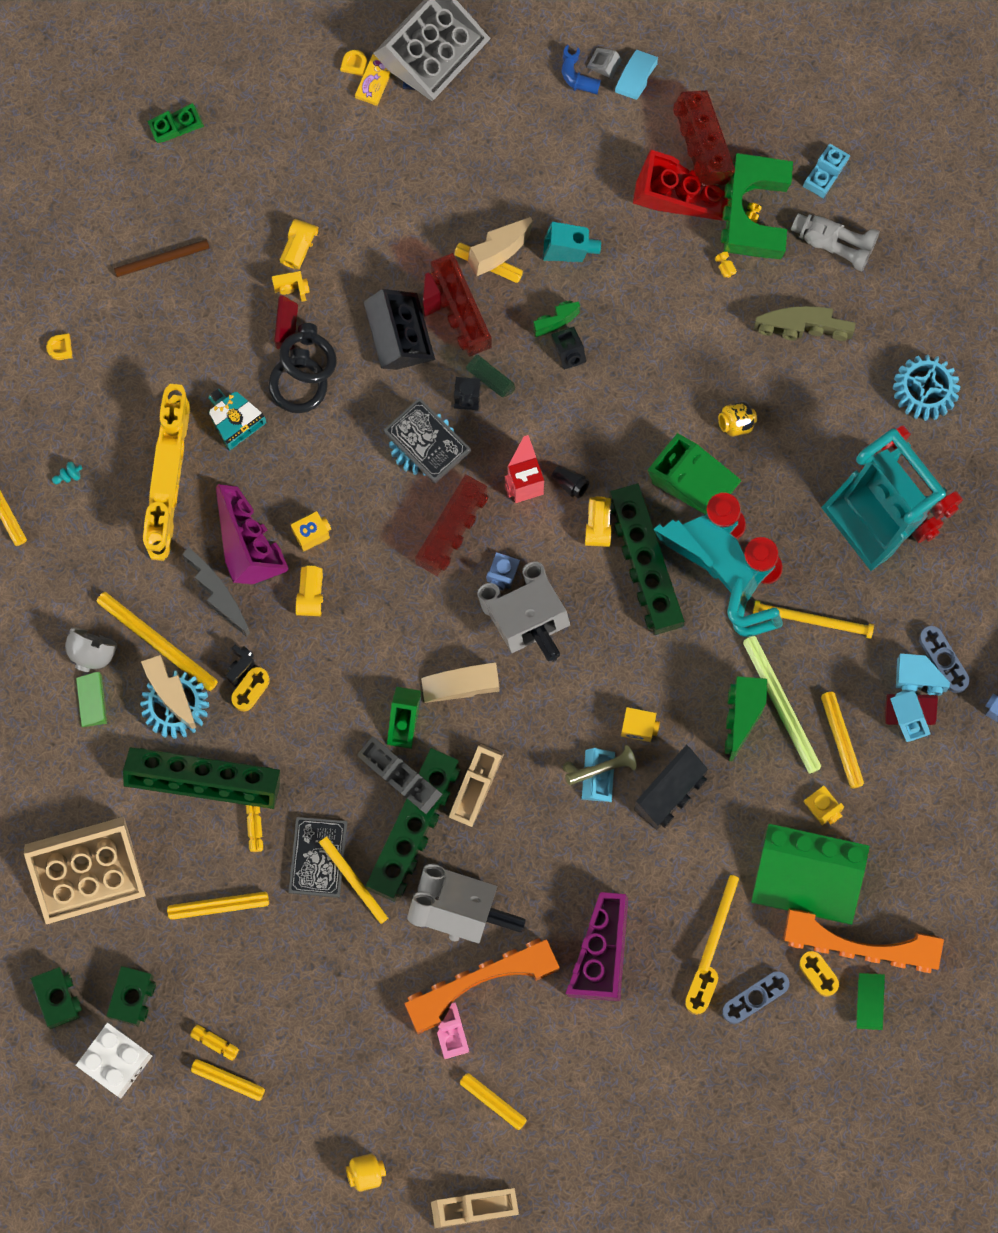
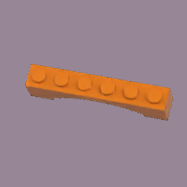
[783,908,944,973]
[404,938,560,1034]

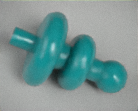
[52,461,83,485]

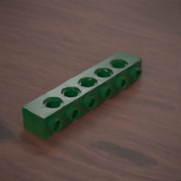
[609,483,685,635]
[123,747,280,809]
[366,748,461,902]

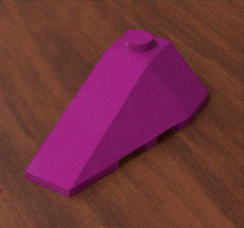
[216,484,288,585]

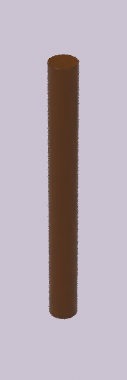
[114,239,210,277]

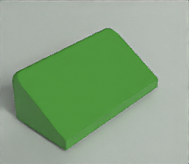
[76,672,107,727]

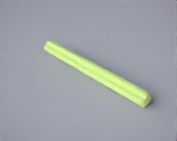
[743,636,821,773]

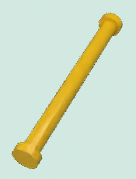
[753,600,874,639]

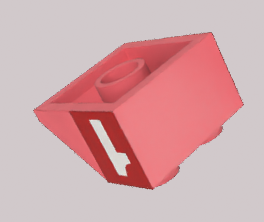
[504,435,544,503]

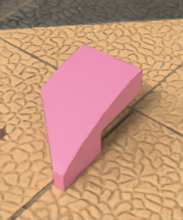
[437,1002,469,1059]

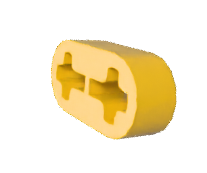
[231,667,270,711]
[799,951,839,997]
[685,967,718,1015]

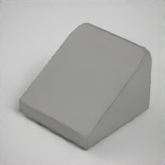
[587,48,622,79]

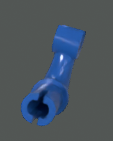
[562,45,601,95]

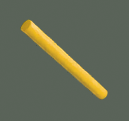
[319,836,389,924]
[698,875,739,973]

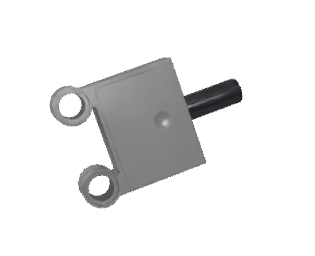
[477,561,570,662]
[407,864,526,943]

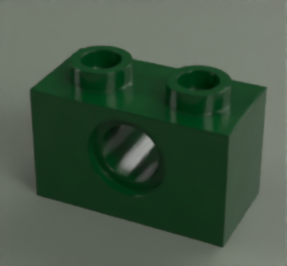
[106,966,156,1027]
[30,967,82,1029]

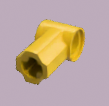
[280,218,319,270]
[585,496,611,547]
[296,566,323,617]

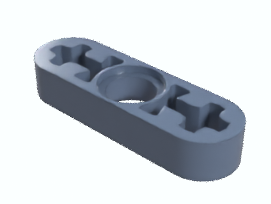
[919,626,969,693]
[722,972,789,1024]

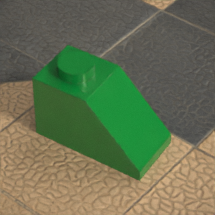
[387,687,421,749]

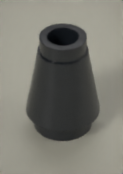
[551,466,589,498]

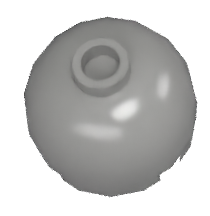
[65,627,118,672]

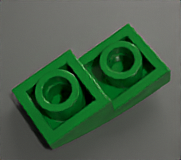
[147,103,204,143]
[533,301,580,337]
[857,973,885,1030]

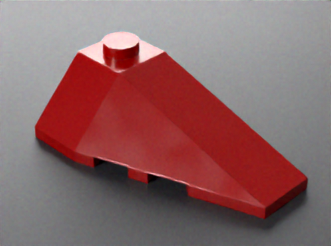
[633,149,728,221]

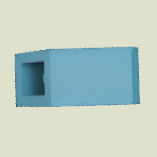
[896,653,950,696]

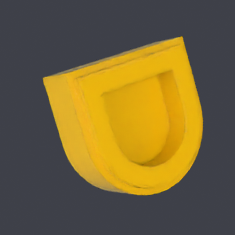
[340,50,367,76]
[46,333,73,360]

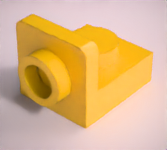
[272,271,310,302]
[803,786,844,826]

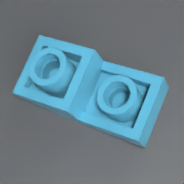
[615,50,658,100]
[803,144,850,199]

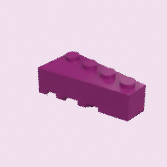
[566,892,628,1001]

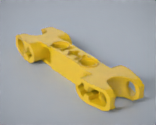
[143,384,190,561]

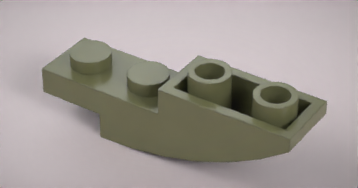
[754,306,856,341]

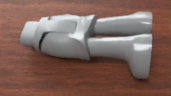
[791,213,880,272]

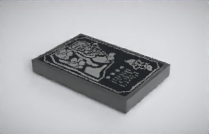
[383,398,471,484]
[289,817,348,898]

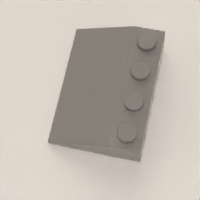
[373,0,491,101]

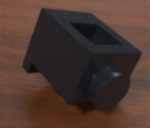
[454,377,481,411]

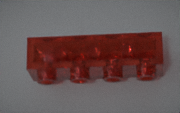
[673,90,736,186]
[429,253,492,357]
[415,474,489,577]

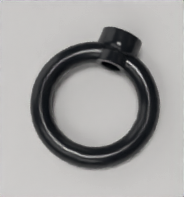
[279,323,337,383]
[269,349,328,413]

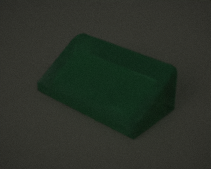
[466,355,516,398]

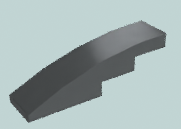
[182,547,250,636]
[357,736,442,814]

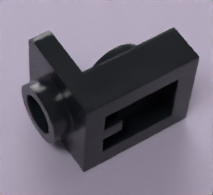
[551,327,586,370]
[226,644,256,687]

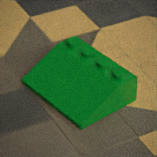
[751,824,870,925]

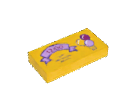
[355,54,391,106]

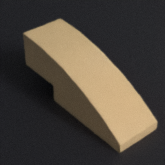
[468,217,533,276]
[141,655,197,729]
[421,663,499,703]
[449,744,504,827]
[431,1188,519,1229]

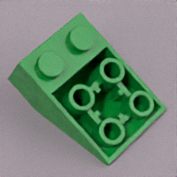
[648,433,741,515]
[724,676,768,761]

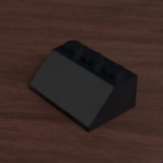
[363,289,435,370]
[634,744,708,830]

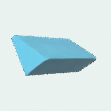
[582,748,615,802]

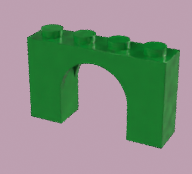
[721,153,793,259]

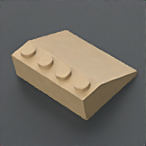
[24,817,146,924]

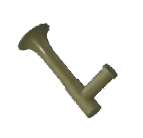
[563,745,637,785]

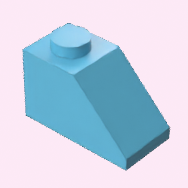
[890,690,931,742]

